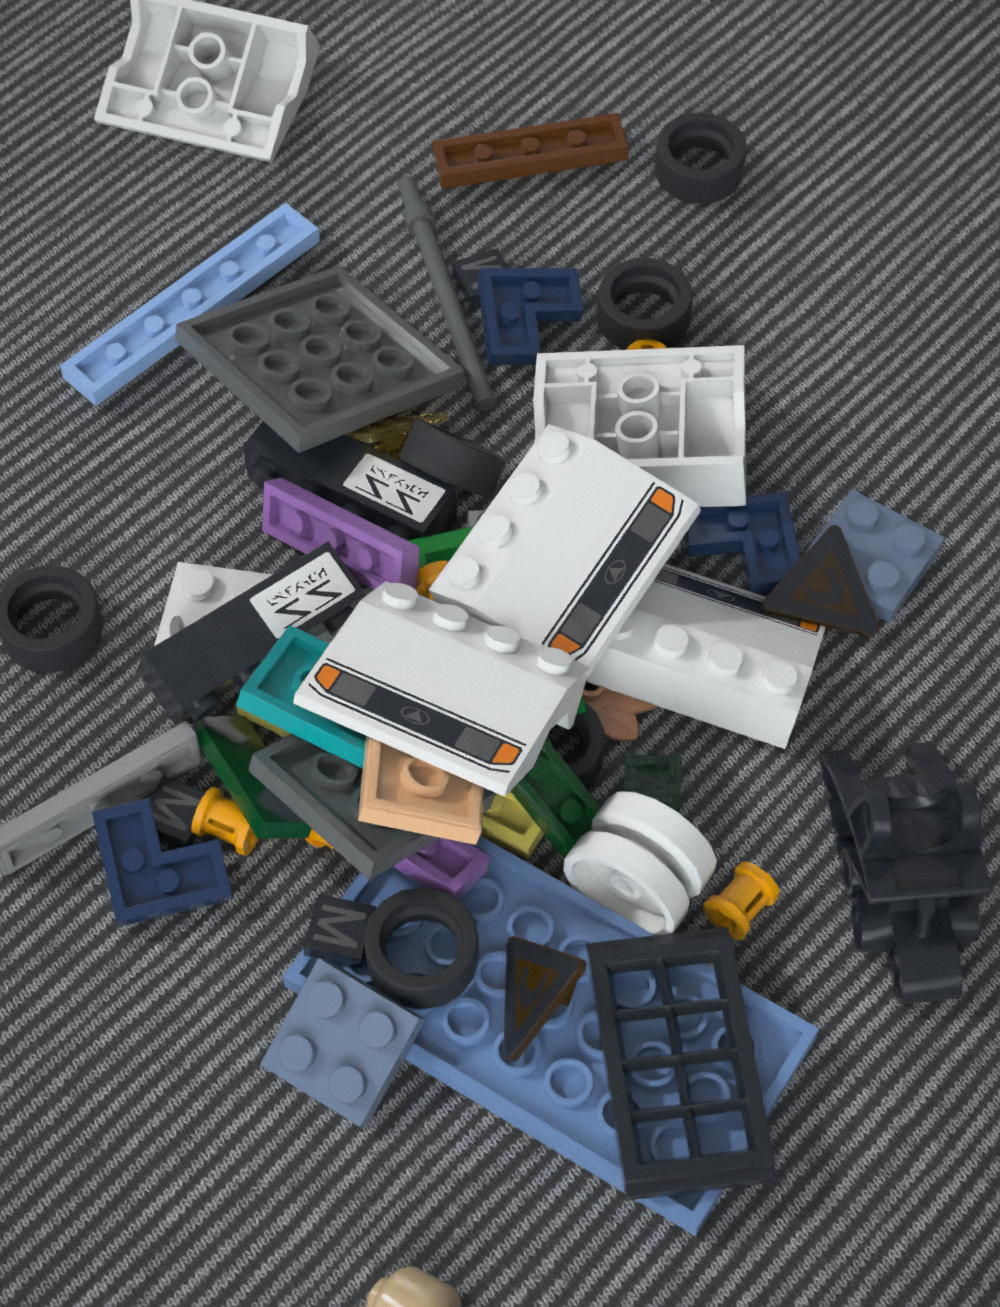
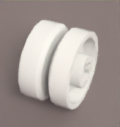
[563,792,717,935]

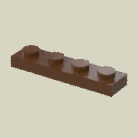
[432,113,629,189]

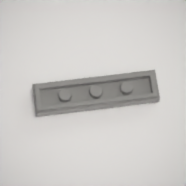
[0,720,202,876]

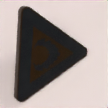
[761,525,879,637]
[504,936,587,1062]

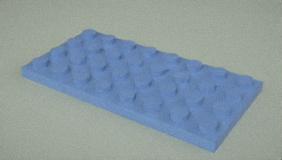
[283,836,819,1236]

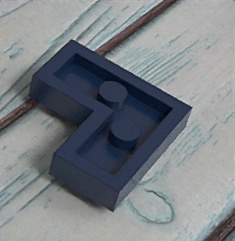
[477,268,584,365]
[684,492,800,595]
[92,798,233,927]

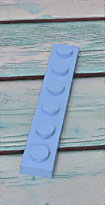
[60,203,320,406]

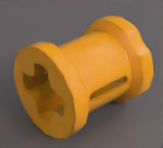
[192,787,259,856]
[703,861,780,940]

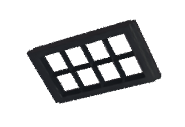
[586,927,777,1201]

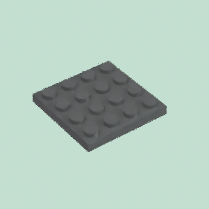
[175,266,465,453]

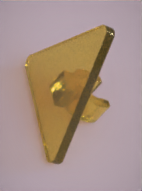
[345,412,448,465]

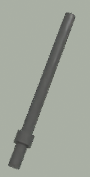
[397,176,496,411]

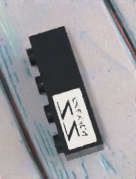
[243,421,457,541]
[137,541,367,725]

